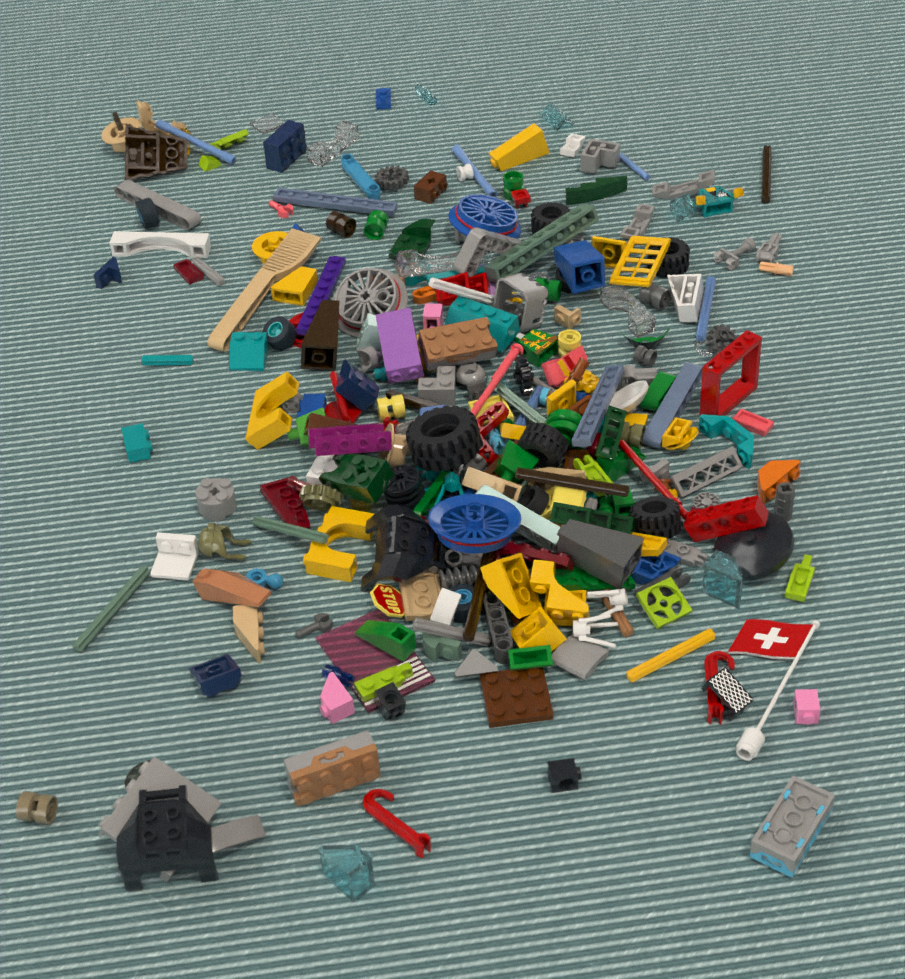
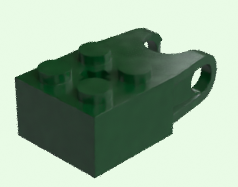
[319,453,394,504]

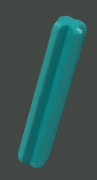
[142,355,194,366]

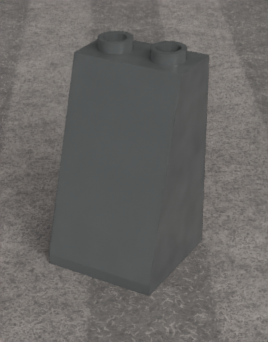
[556,519,644,589]

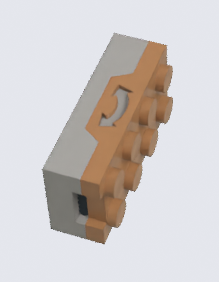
[418,317,498,371]
[284,730,381,807]

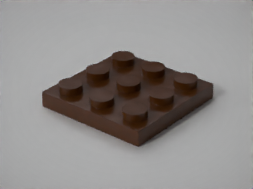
[480,667,554,728]

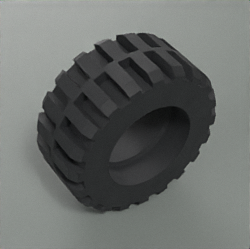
[406,406,482,472]

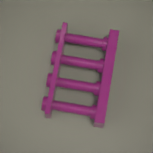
[308,423,392,456]

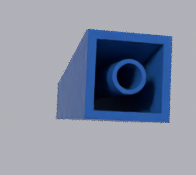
[554,240,605,294]

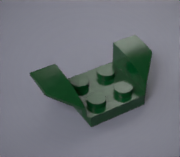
[388,219,435,262]

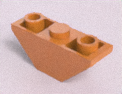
[757,460,801,504]

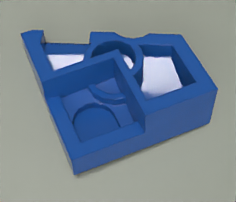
[632,551,681,584]

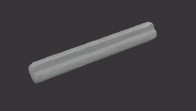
[413,618,491,646]

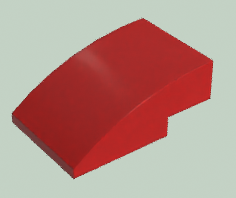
[436,272,491,306]

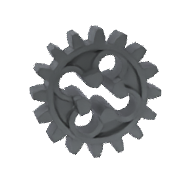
[375,165,409,190]
[706,324,739,358]

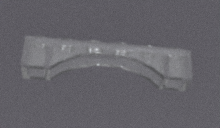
[394,250,495,278]

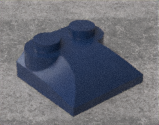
[189,653,242,697]

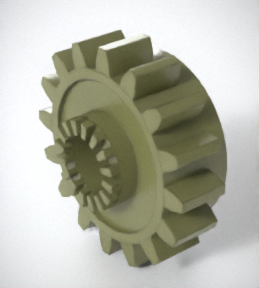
[299,484,343,511]

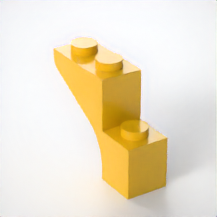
[530,560,590,620]

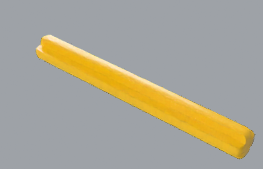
[626,628,715,682]

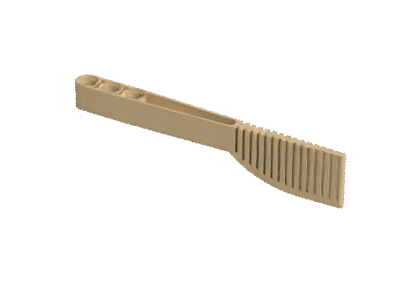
[208,228,322,352]

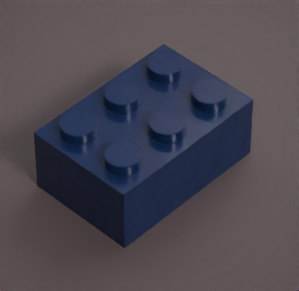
[263,120,307,173]

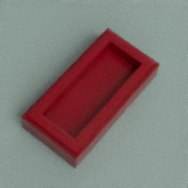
[173,259,204,285]

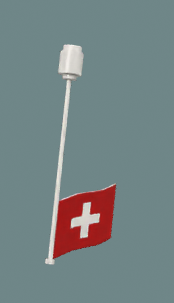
[727,619,820,761]

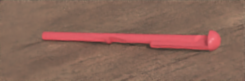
[471,343,524,417]

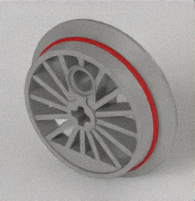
[333,268,408,337]

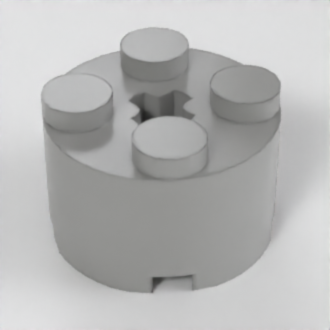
[195,478,237,521]

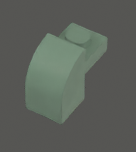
[422,619,462,662]

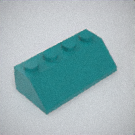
[445,296,520,354]

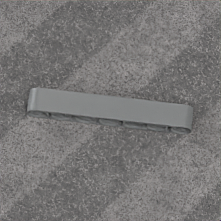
[114,180,201,230]

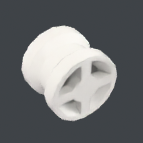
[456,163,474,182]

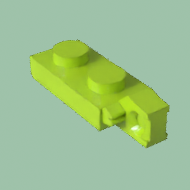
[210,129,249,149]
[784,554,815,603]
[354,662,413,702]

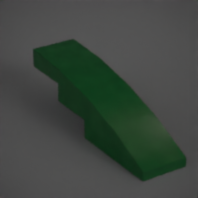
[565,176,627,205]
[595,405,627,462]
[550,502,635,535]

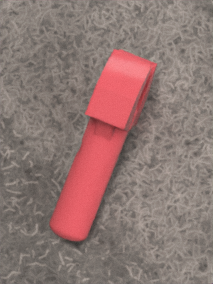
[269,200,294,218]

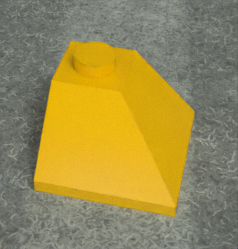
[592,236,627,269]
[510,606,567,652]

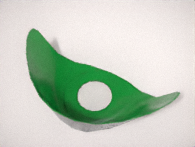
[620,327,670,350]

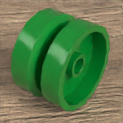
[545,409,582,457]

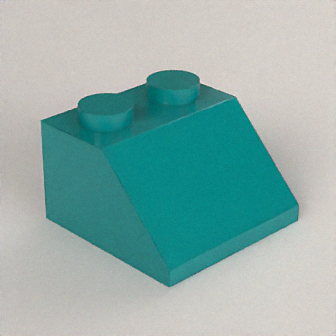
[229,332,269,371]

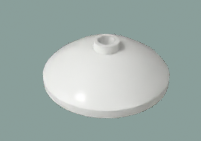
[605,380,649,415]

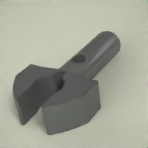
[295,613,333,638]

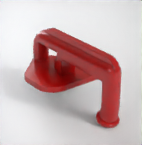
[325,371,362,423]

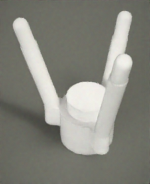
[586,588,628,624]
[573,614,619,648]

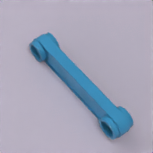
[340,154,381,200]

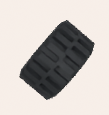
[531,202,571,234]
[647,237,690,278]
[517,422,569,468]
[630,497,681,539]

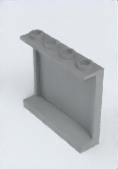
[98,756,222,882]

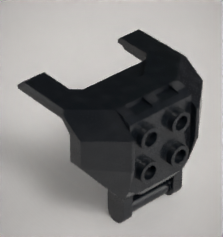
[361,504,446,592]
[116,785,219,891]

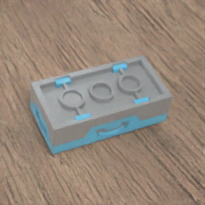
[749,776,835,878]

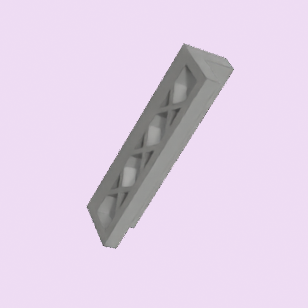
[666,446,743,498]

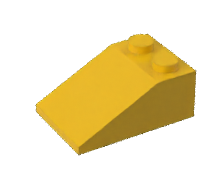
[480,553,543,619]

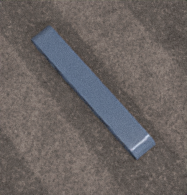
[642,362,703,449]

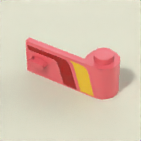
[541,345,588,388]

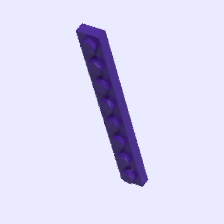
[296,256,346,335]

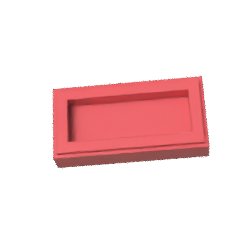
[732,409,774,437]

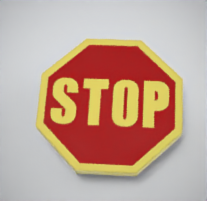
[370,583,404,618]

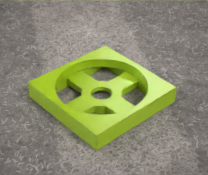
[636,577,693,630]

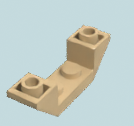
[136,100,189,137]

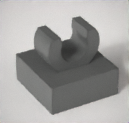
[467,379,487,401]

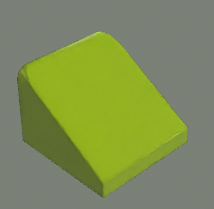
[198,155,221,172]

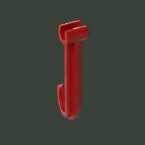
[704,651,735,725]
[363,789,431,858]

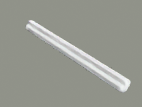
[429,278,511,306]

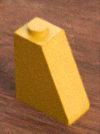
[271,267,318,306]

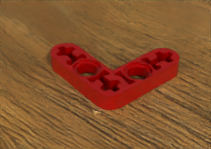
[476,402,509,467]

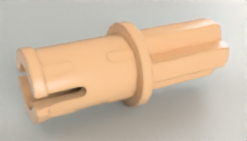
[759,262,794,277]

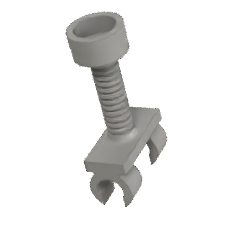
[713,237,756,271]

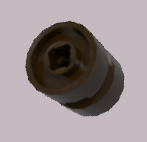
[326,210,356,238]

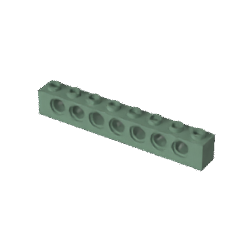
[483,203,599,283]

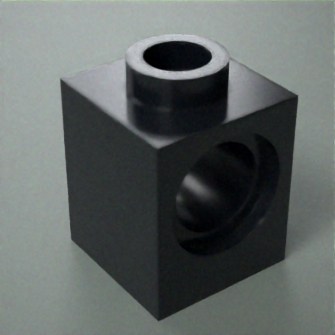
[373,682,406,721]
[547,758,582,793]

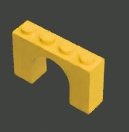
[245,371,300,450]
[303,506,376,582]

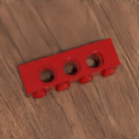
[684,495,769,542]

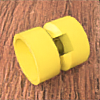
[558,329,581,358]
[376,394,406,422]

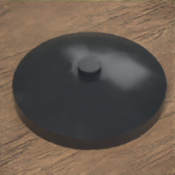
[714,513,794,581]

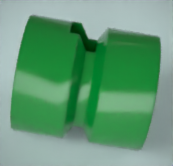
[503,171,524,201]
[363,210,389,240]
[536,277,562,303]

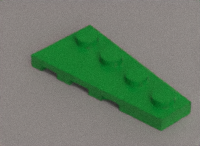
[555,566,636,591]

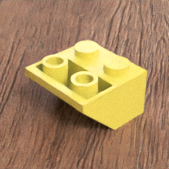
[540,485,587,527]

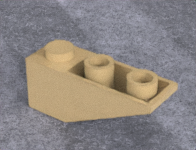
[462,466,523,502]
[233,605,265,663]

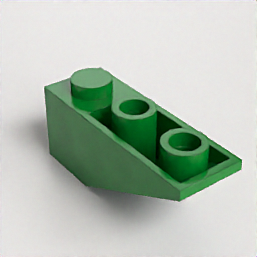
[596,447,647,481]
[355,620,416,662]

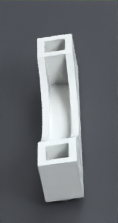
[110,231,211,258]

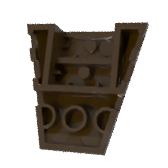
[125,123,187,180]

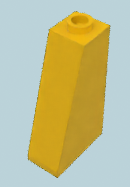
[489,123,550,171]

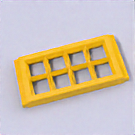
[609,236,671,287]

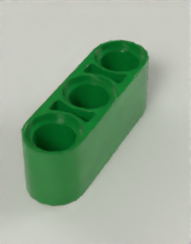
[640,371,677,412]

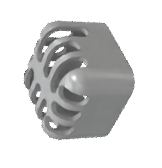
[492,273,548,333]

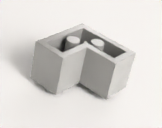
[580,139,620,173]
[418,366,456,406]

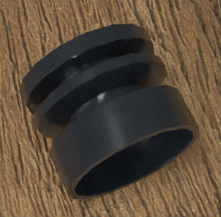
[383,464,426,510]

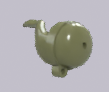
[198,523,252,561]

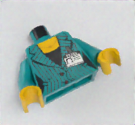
[693,186,744,218]

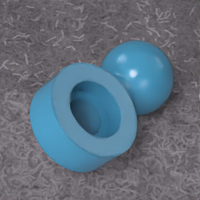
[247,568,283,589]

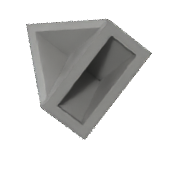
[454,648,498,677]

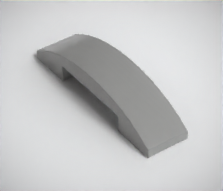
[652,170,715,199]
[620,203,655,239]
[212,815,266,853]

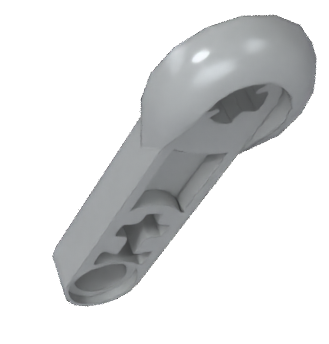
[456,361,485,385]

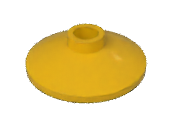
[665,427,699,450]

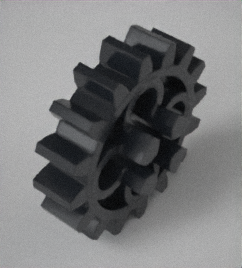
[513,355,534,395]

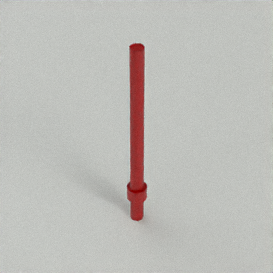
[618,440,688,520]

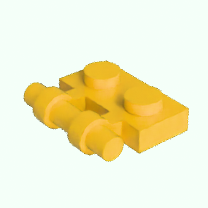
[563,370,600,393]

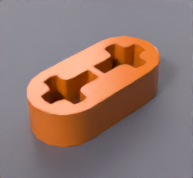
[412,286,437,305]

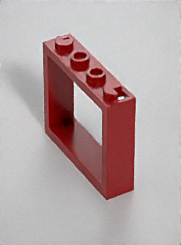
[699,330,762,416]

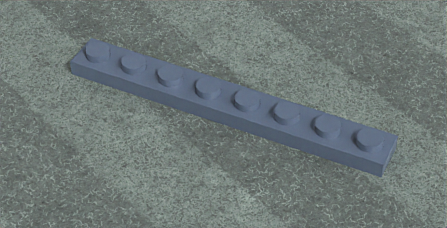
[273,188,398,217]
[572,365,624,447]

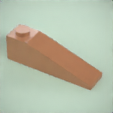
[192,568,271,607]

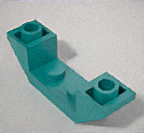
[698,414,754,469]

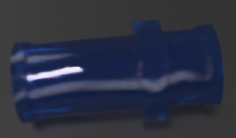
[322,664,355,687]

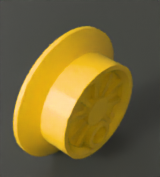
[252,231,288,264]

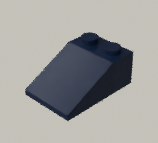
[335,359,380,412]

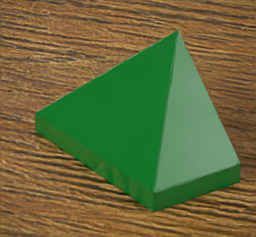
[508,645,553,671]

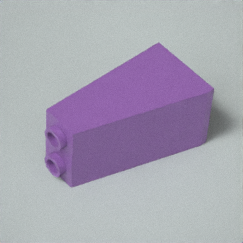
[375,307,424,384]

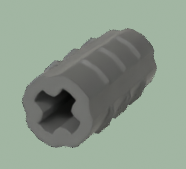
[774,482,795,522]

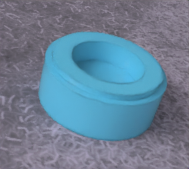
[539,387,552,406]

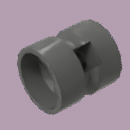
[639,282,672,310]

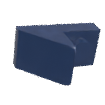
[93,257,122,289]

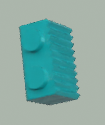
[121,423,153,463]

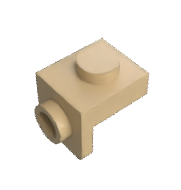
[554,305,581,329]

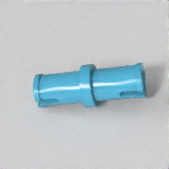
[488,429,504,454]

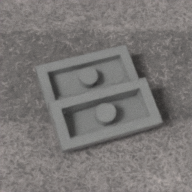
[552,634,609,679]

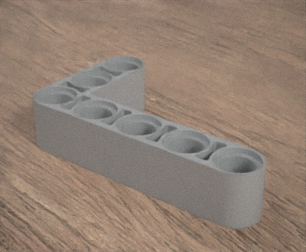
[453,228,522,277]

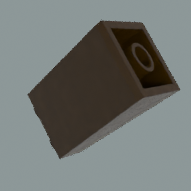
[301,300,340,371]

